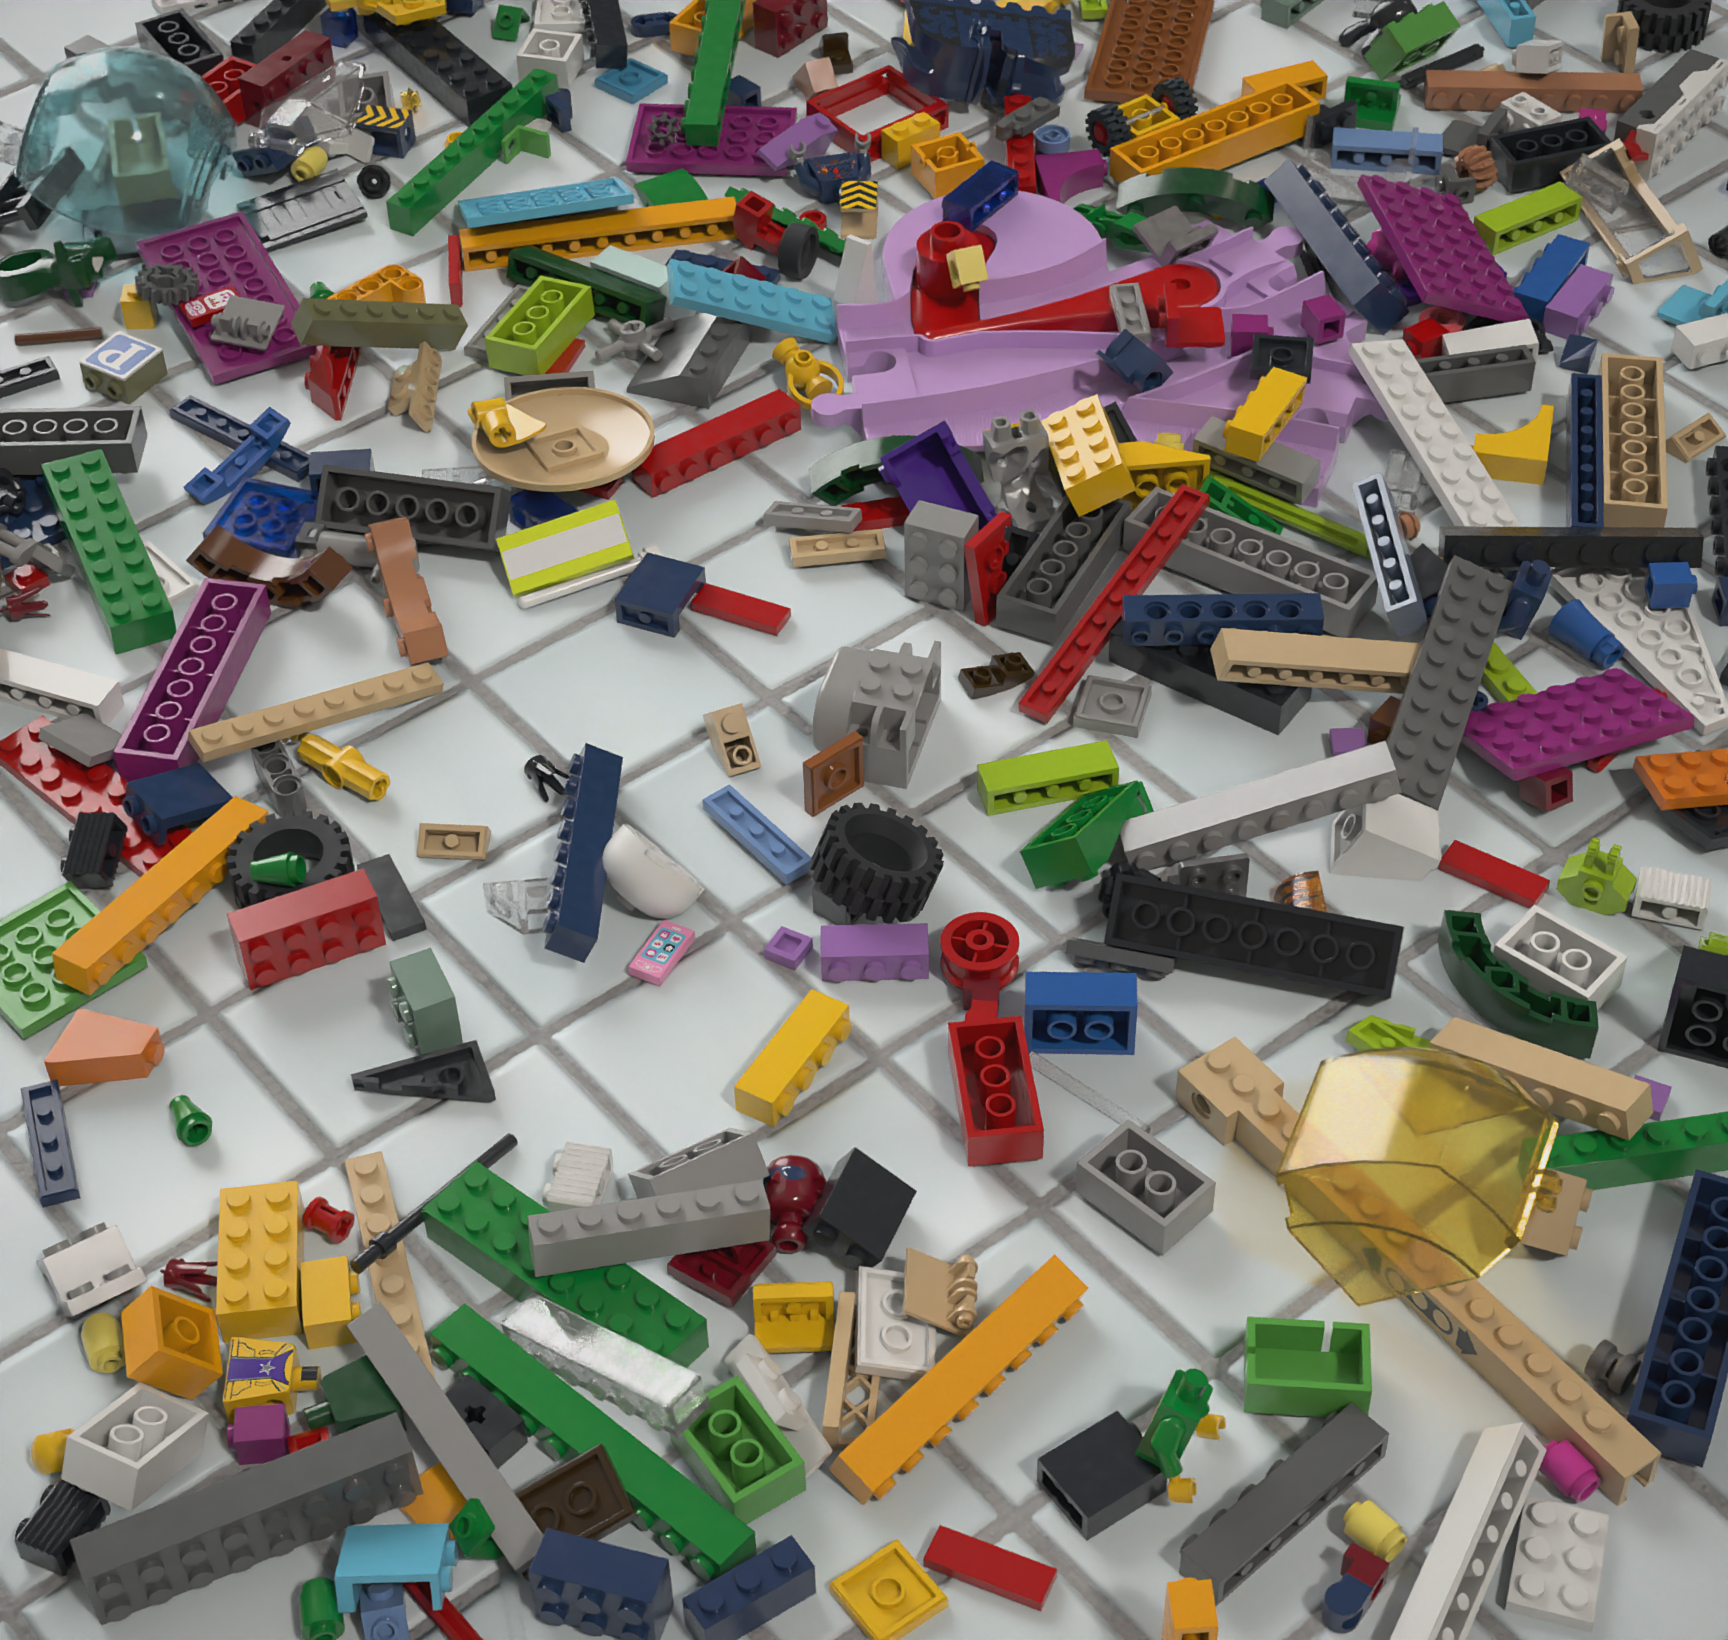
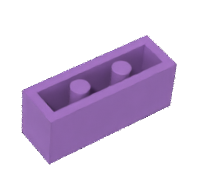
[1543,264,1614,339]
[821,923,929,982]

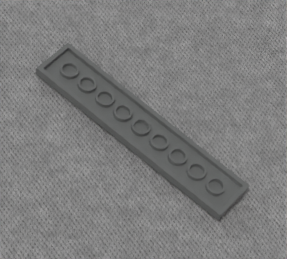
[1386,555,1513,811]

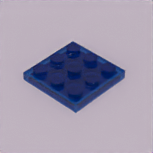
[203,477,319,558]

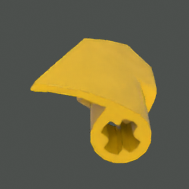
[467,397,546,447]

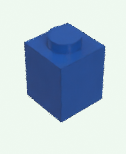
[1644,562,1698,609]

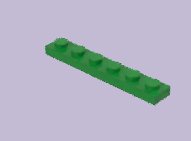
[724,186,846,258]

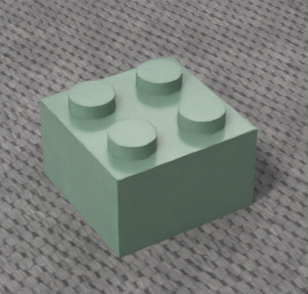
[387,948,463,1055]

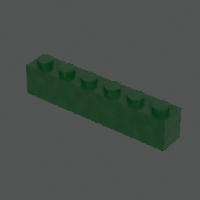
[506,245,667,328]

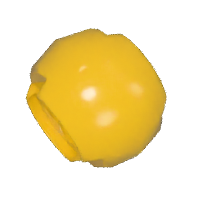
[31,1428,75,1475]

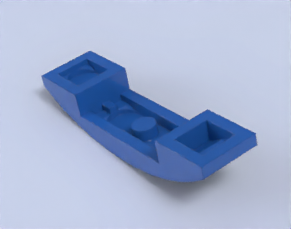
[183,407,291,504]

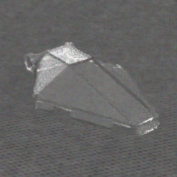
[248,59,366,156]

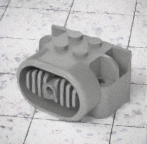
[812,641,941,789]

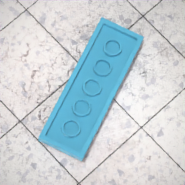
[667,258,837,344]

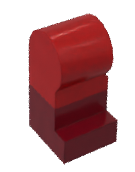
[962,978,1000,1021]

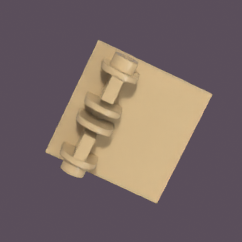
[903,1247,978,1338]

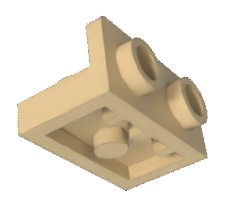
[1600,11,1640,73]

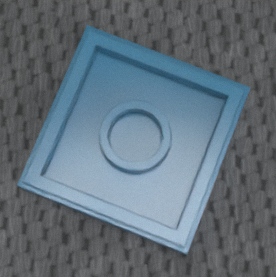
[594,58,668,104]

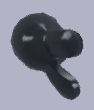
[1338,0,1418,61]

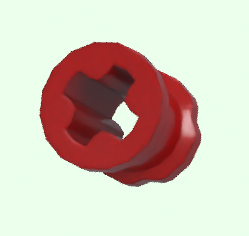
[302,1197,355,1244]

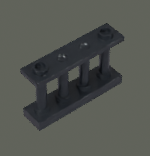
[0,146,85,232]

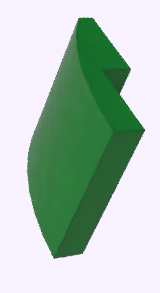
[634,168,709,207]

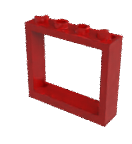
[806,65,949,162]

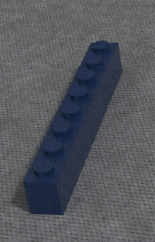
[1566,373,1604,527]
[542,743,623,963]

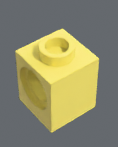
[946,245,989,292]

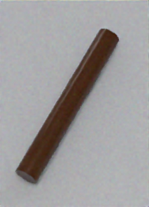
[14,327,104,346]

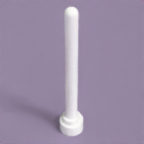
[518,545,661,609]

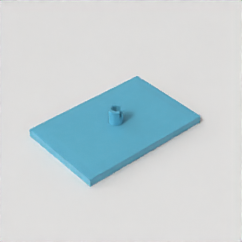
[457,177,634,228]

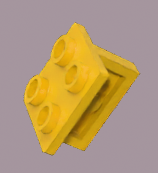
[753,1281,834,1353]

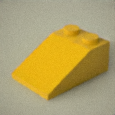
[1119,441,1211,513]

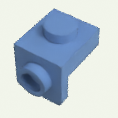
[360,1582,410,1640]

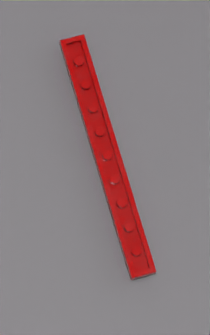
[1018,484,1210,723]

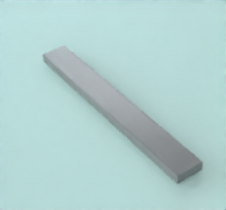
[347,1302,543,1575]

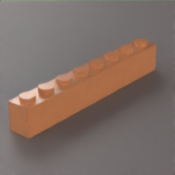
[1423,70,1643,113]

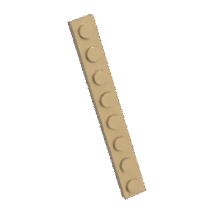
[188,662,444,762]
[345,1151,435,1412]

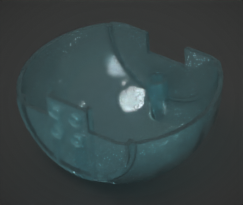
[15,46,237,236]

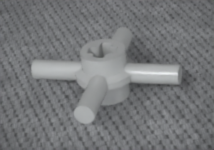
[595,318,674,362]

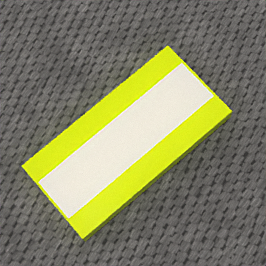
[496,499,635,598]

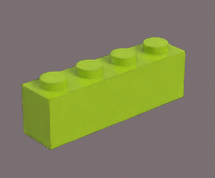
[1473,182,1582,256]
[977,740,1119,816]

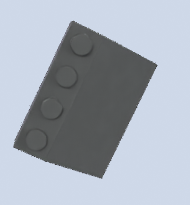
[627,313,750,409]

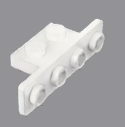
[296,102,375,163]
[724,1334,832,1478]

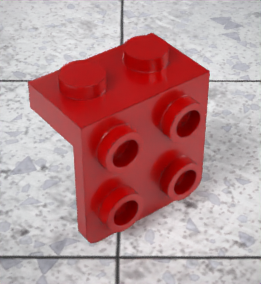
[1157,283,1225,349]

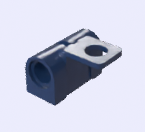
[1095,329,1174,392]

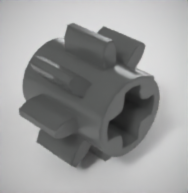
[646,111,681,148]

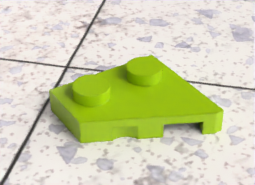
[1345,1015,1432,1081]

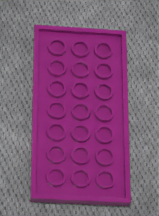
[1357,174,1529,322]
[136,211,317,385]

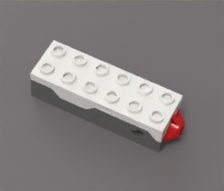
[1610,49,1728,181]

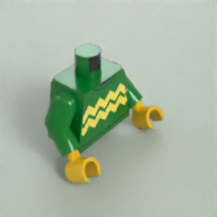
[1135,1369,1226,1503]

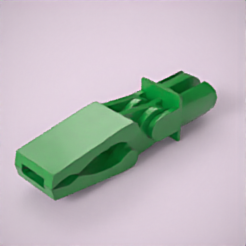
[1073,203,1150,253]

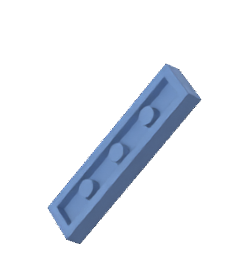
[702,784,812,885]

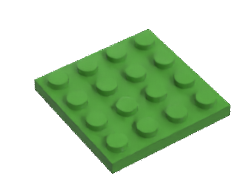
[0,881,148,1039]

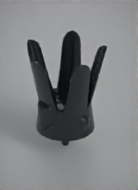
[524,755,570,802]

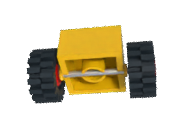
[1085,77,1198,157]

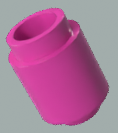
[1539,1440,1601,1503]

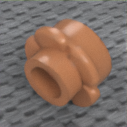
[1399,511,1420,541]

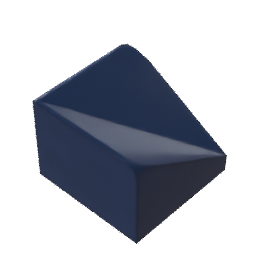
[1559,334,1598,374]

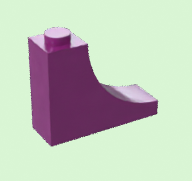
[1035,149,1108,204]

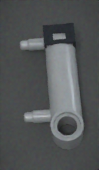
[294,522,420,584]

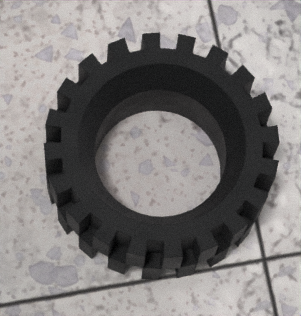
[1617,0,1712,53]
[810,803,944,923]
[227,810,355,909]

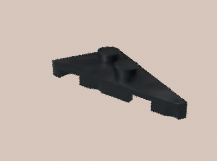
[351,1040,496,1102]

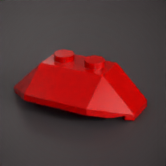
[304,346,362,421]

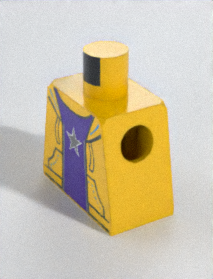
[223,1337,321,1424]

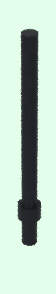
[350,1133,518,1274]

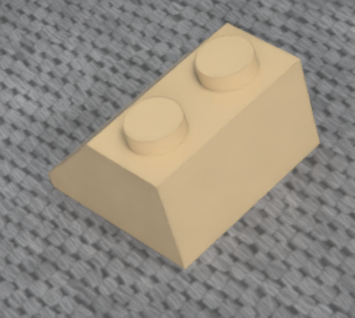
[1518,1166,1593,1256]

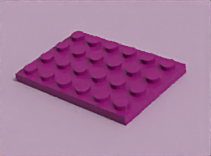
[626,103,797,177]
[1461,668,1694,781]

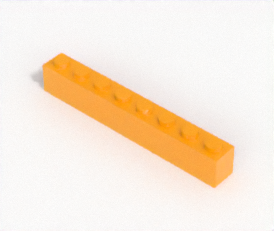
[52,796,269,996]
[829,1254,1088,1505]

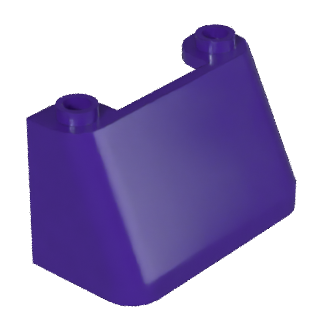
[878,420,1006,532]

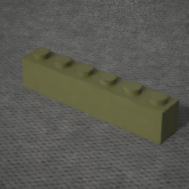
[291,298,468,350]

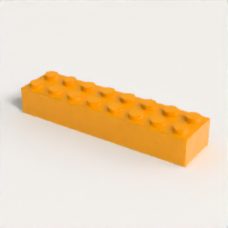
[1110,79,1320,184]

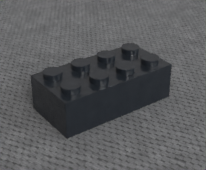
[135,8,224,86]
[1488,116,1613,193]

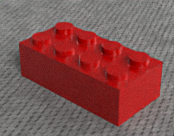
[227,868,386,990]
[948,1016,1044,1167]

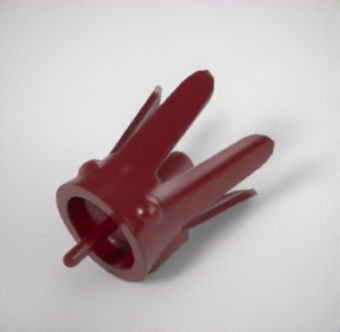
[0,585,50,621]
[160,1258,218,1302]

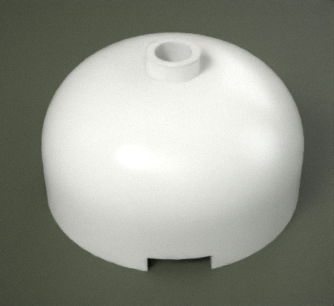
[603,824,704,919]

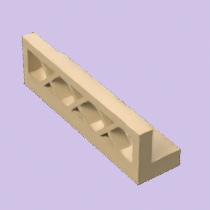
[822,1292,881,1451]

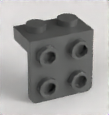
[1443,107,1509,156]

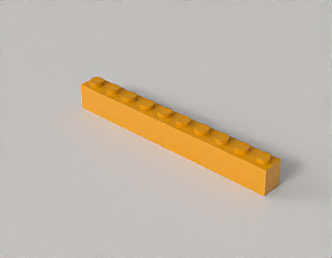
[459,197,739,272]

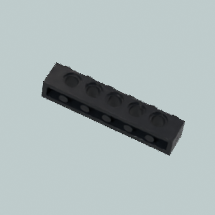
[1706,446,1728,577]

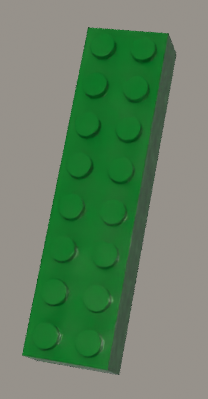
[41,449,177,655]
[422,1161,709,1399]

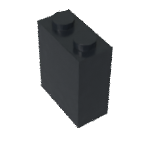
[801,1147,917,1270]
[1037,1410,1167,1541]

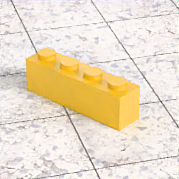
[1223,367,1307,462]
[734,989,852,1127]

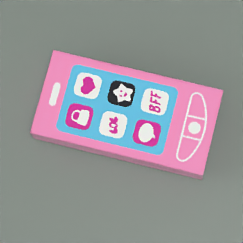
[628,920,695,986]

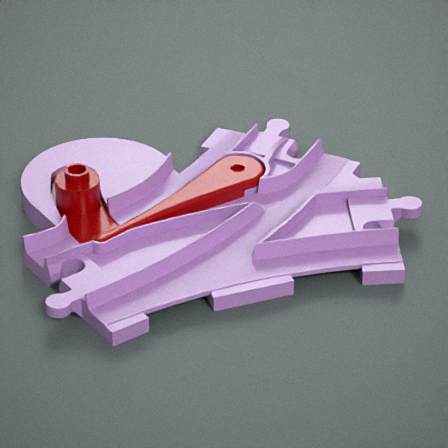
[811,189,1390,508]

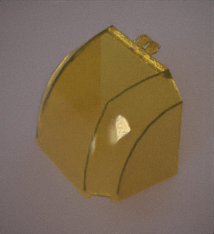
[1275,1046,1563,1307]

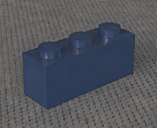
[682,1535,816,1640]

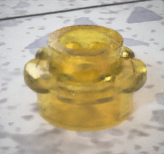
[400,88,421,113]

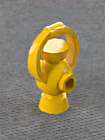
[772,337,844,410]

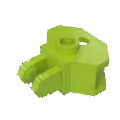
[1556,837,1637,916]

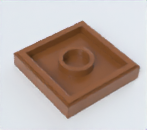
[803,731,864,817]

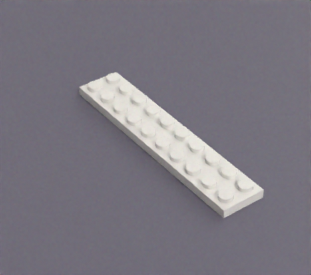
[1348,339,1522,527]

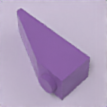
[757,112,838,171]

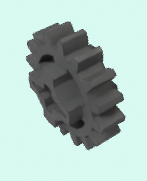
[135,263,199,306]

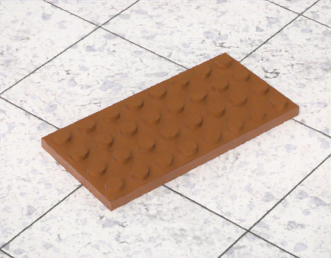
[1084,0,1216,104]

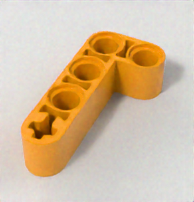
[326,264,426,303]

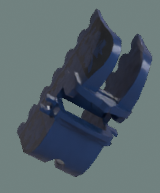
[891,0,1075,109]

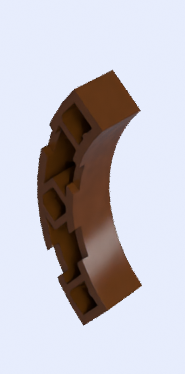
[186,524,353,607]

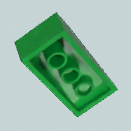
[1019,780,1140,889]

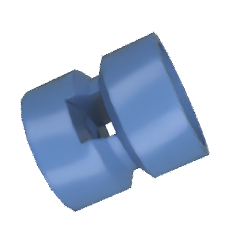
[1035,124,1070,155]

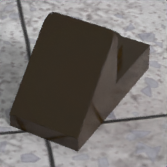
[819,32,853,75]

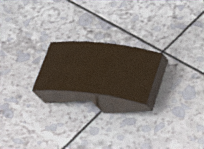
[958,652,1035,699]

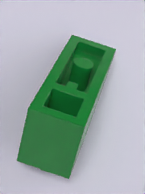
[1196,475,1284,535]

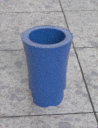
[1548,599,1625,670]

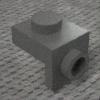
[1435,163,1476,204]

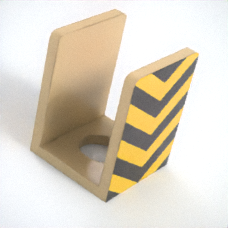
[840,181,878,239]

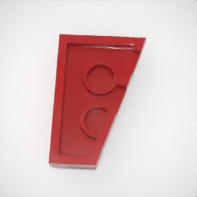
[964,512,1011,627]

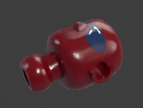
[763,1155,827,1253]

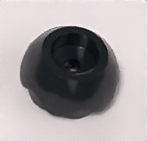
[357,164,391,199]

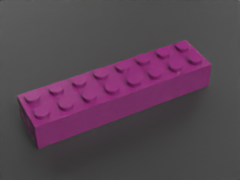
[113,578,271,782]

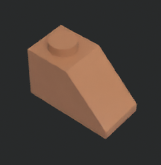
[792,57,838,100]

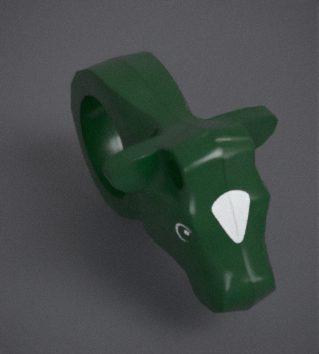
[0,236,117,307]

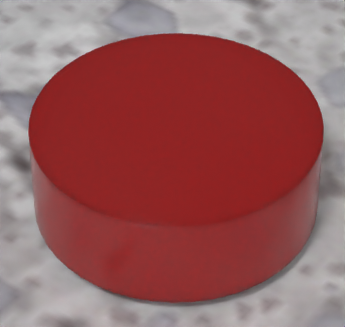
[799,210,827,230]

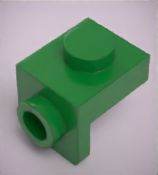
[449,1498,505,1560]

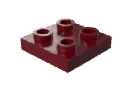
[667,1241,776,1308]

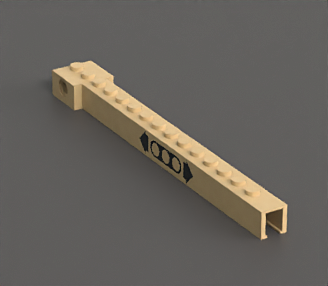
[1175,1037,1661,1506]

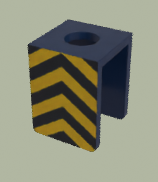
[356,105,416,159]

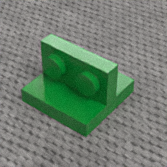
[1344,76,1401,131]

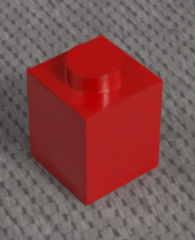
[1402,317,1450,359]

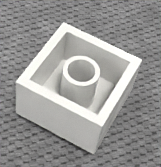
[516,28,585,89]

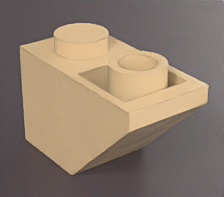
[703,703,761,777]

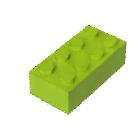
[484,276,595,375]

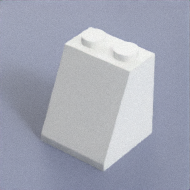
[1330,794,1442,881]

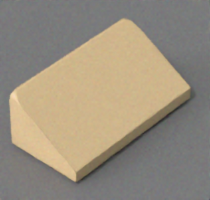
[1666,412,1727,463]
[417,823,491,860]

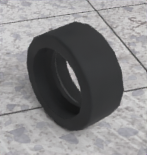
[778,222,819,279]

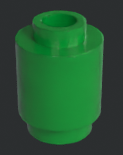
[298,1577,345,1640]

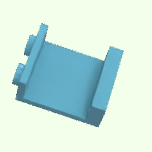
[334,1523,458,1613]

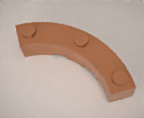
[364,517,449,664]

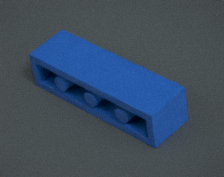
[1513,234,1590,323]

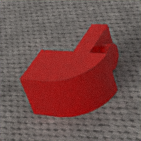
[733,190,786,256]

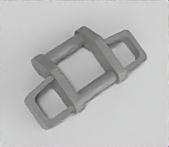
[0,523,76,578]

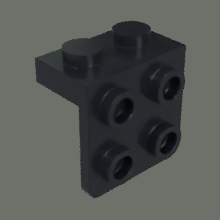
[1299,99,1358,150]

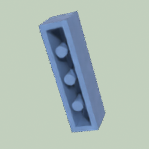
[1330,127,1443,175]

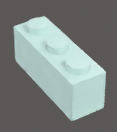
[590,245,671,307]

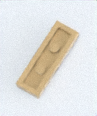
[789,529,886,567]

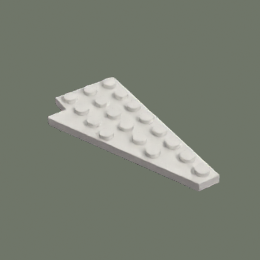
[1550,567,1728,735]

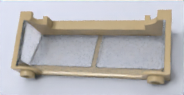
[1559,138,1703,284]

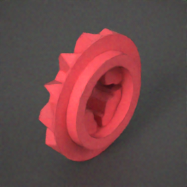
[1418,306,1466,333]

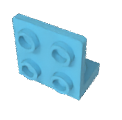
[1657,279,1728,325]

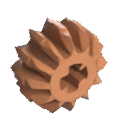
[1453,144,1498,193]

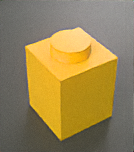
[120,283,158,330]

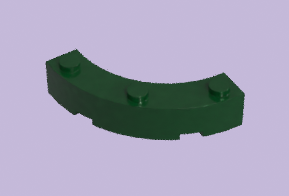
[1116,167,1275,231]
[809,435,984,506]
[1438,910,1599,1059]

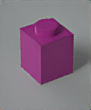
[1301,294,1346,344]
[1230,314,1274,356]
[227,1404,291,1465]

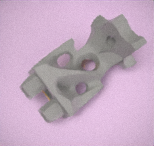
[982,409,1053,532]

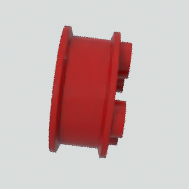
[940,912,1020,991]

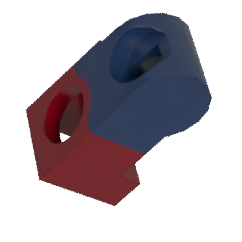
[1322,1542,1390,1634]

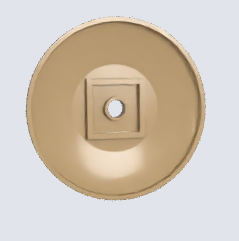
[472,387,655,492]

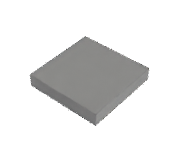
[1073,675,1152,738]
[38,714,122,767]

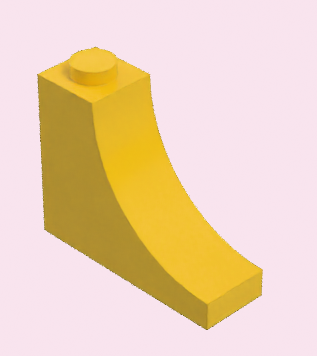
[1471,404,1554,485]

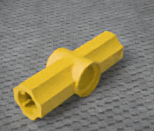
[297,733,390,801]

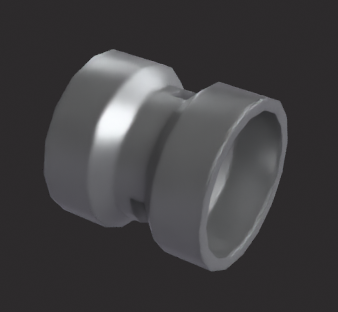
[1584,1339,1641,1396]

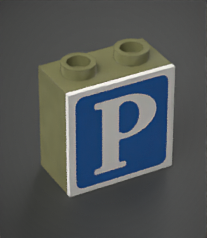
[79,331,168,405]

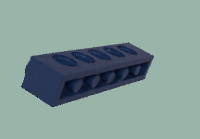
[1121,593,1324,646]

